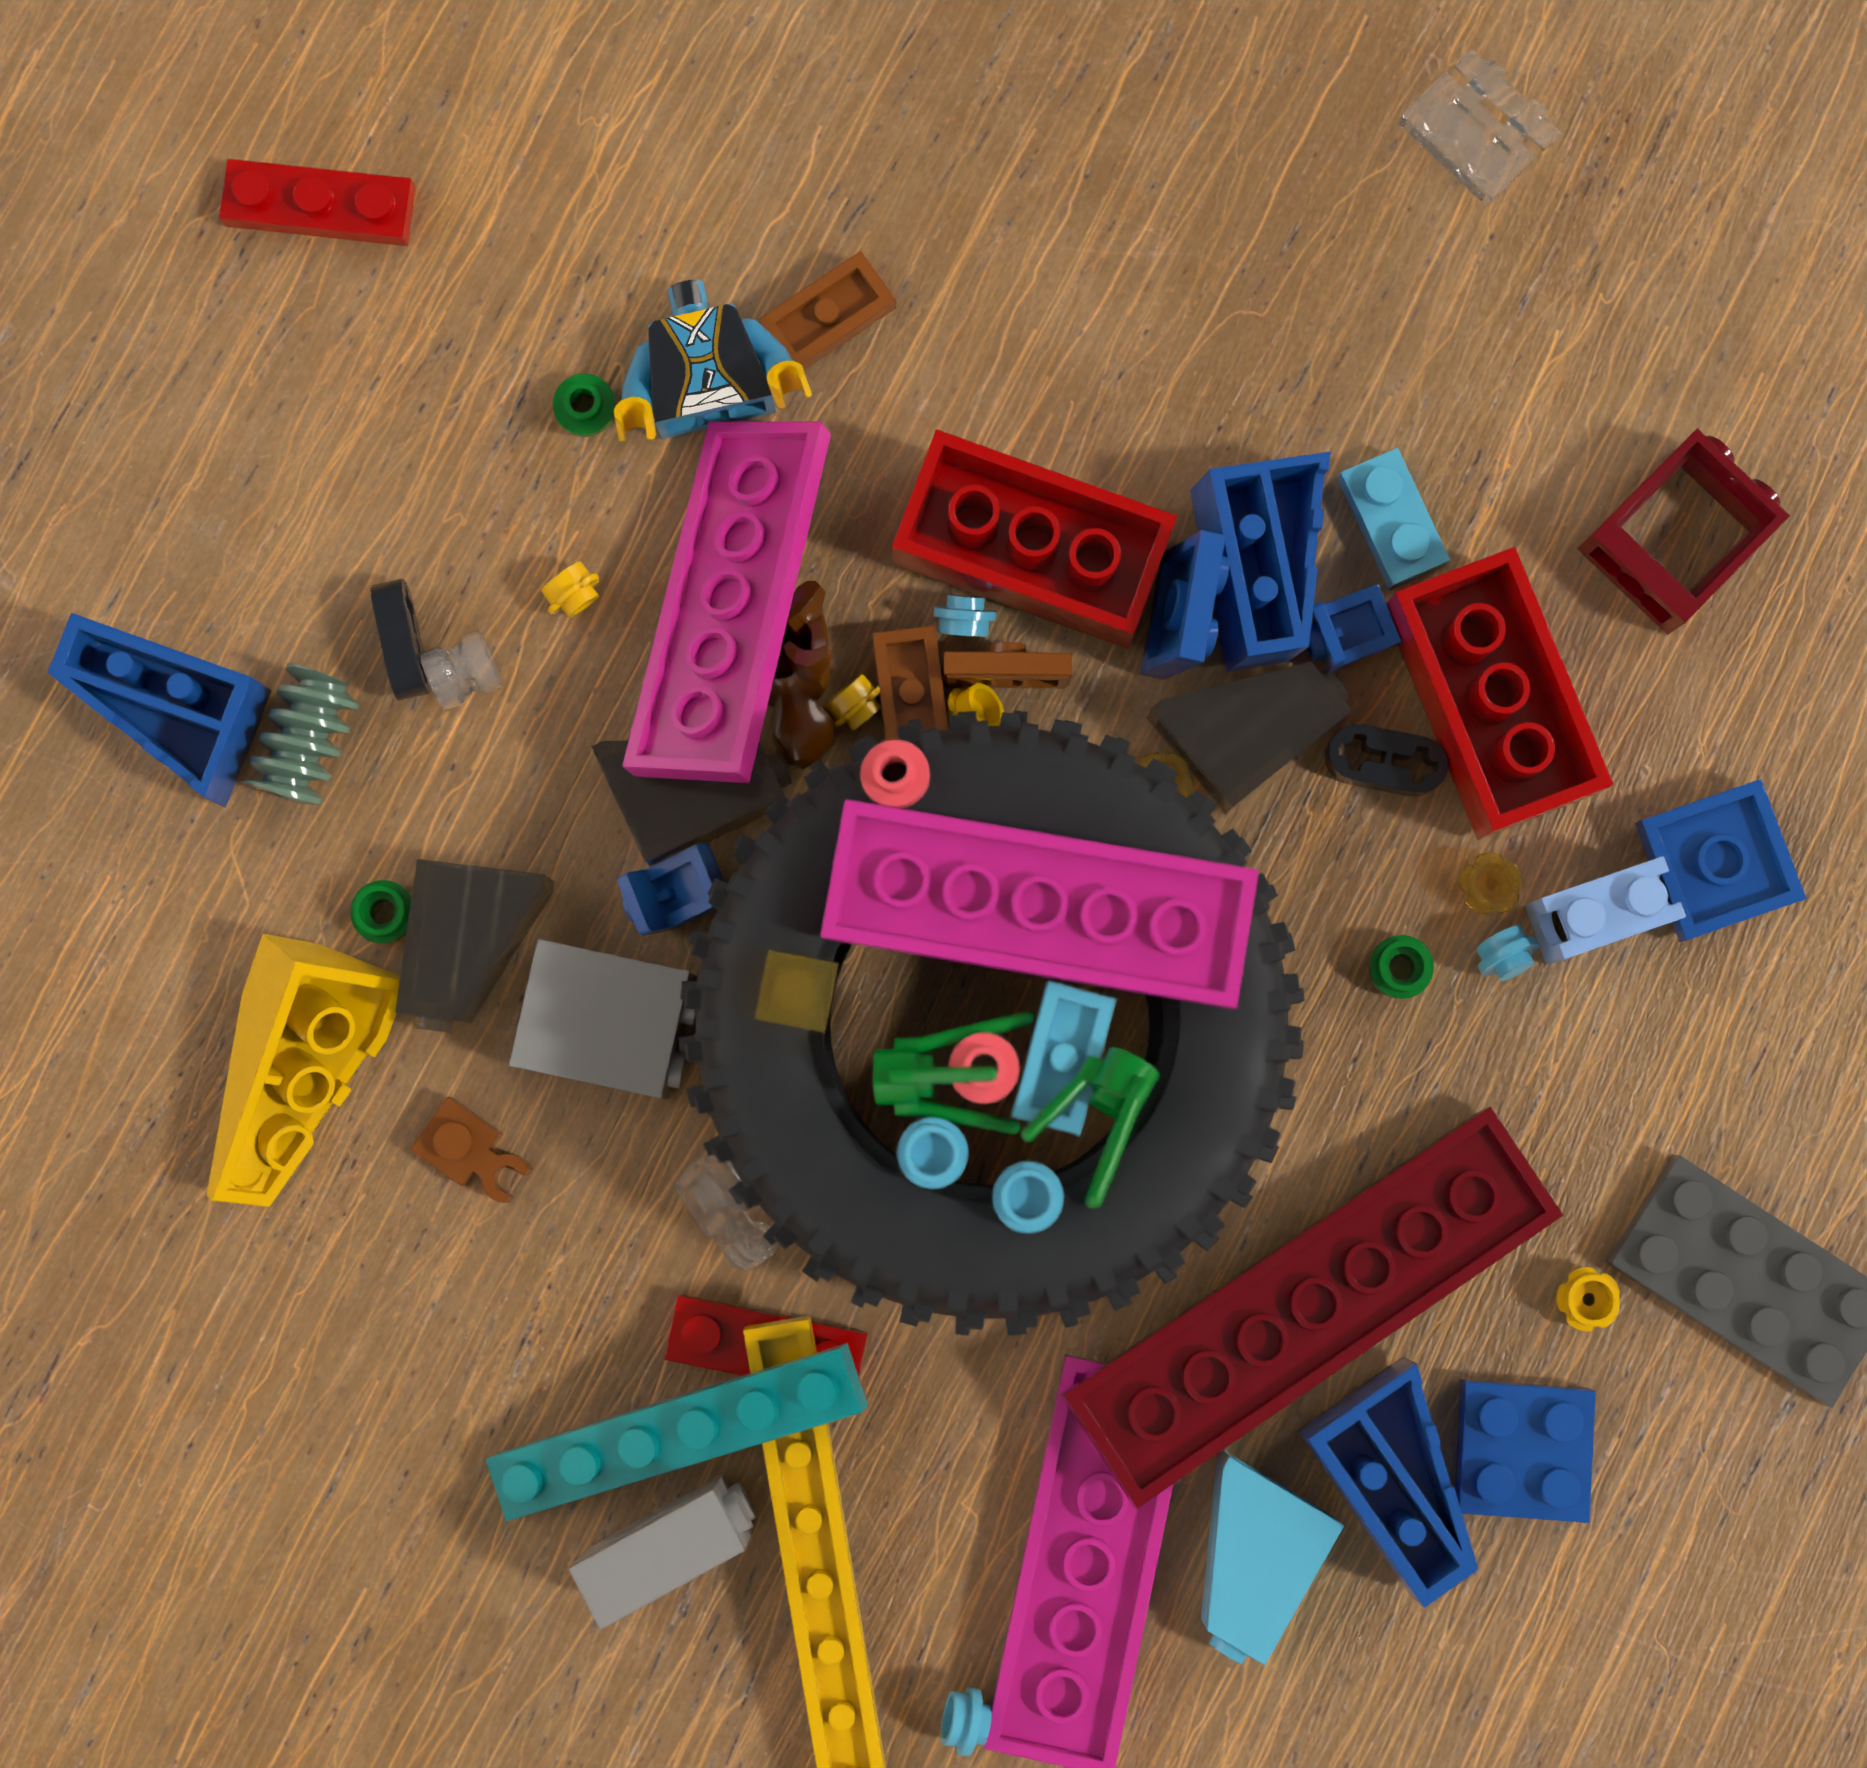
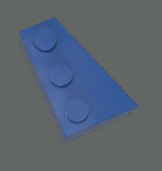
[1190,451,1331,672]
[47,613,271,808]
[1297,1357,1479,1608]

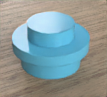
[933,595,997,637]
[1476,925,1540,981]
[898,1117,968,1188]
[993,1162,1063,1233]
[941,1687,991,1757]

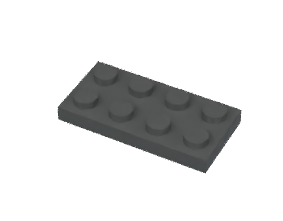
[1605,1155,1867,1408]

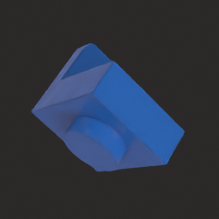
[1306,584,1402,673]
[617,843,724,936]

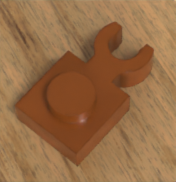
[410,1097,533,1203]

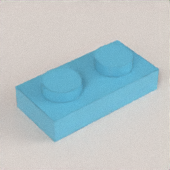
[1337,448,1450,590]
[1010,981,1116,1135]

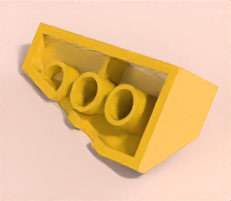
[207,934,408,1207]

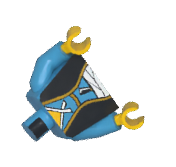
[613,280,812,441]

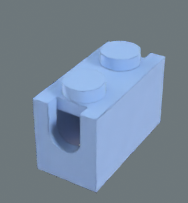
[1524,856,1686,965]

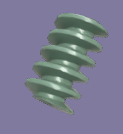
[241,663,360,805]

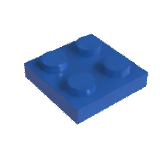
[1140,530,1229,680]
[1635,779,1807,942]
[1455,1379,1596,1523]

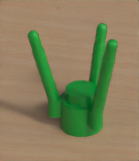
[873,1012,1034,1134]
[1021,1047,1159,1208]

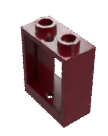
[1577,428,1790,635]

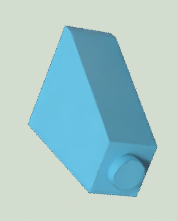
[1201,1450,1344,1666]

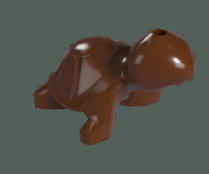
[768,581,835,769]

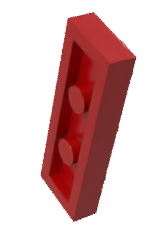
[219,159,416,246]
[664,1294,868,1376]

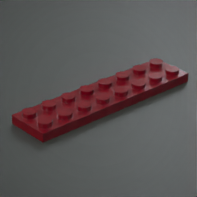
[1061,1106,1564,1509]

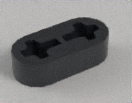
[370,578,431,701]
[1325,724,1448,796]

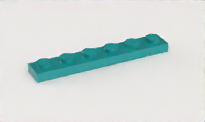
[486,1343,869,1521]

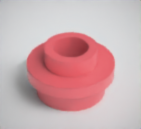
[860,740,930,809]
[949,1033,1019,1103]

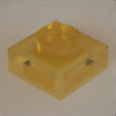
[755,950,838,1033]

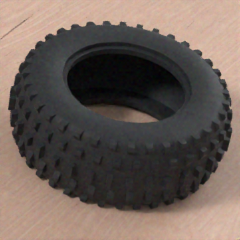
[679,710,1305,1336]

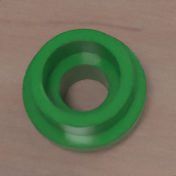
[552,374,616,437]
[350,880,416,944]
[1368,935,1434,999]

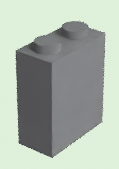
[509,939,696,1099]
[569,1473,757,1630]

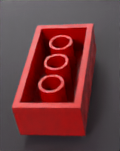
[891,429,1177,649]
[1386,547,1614,840]

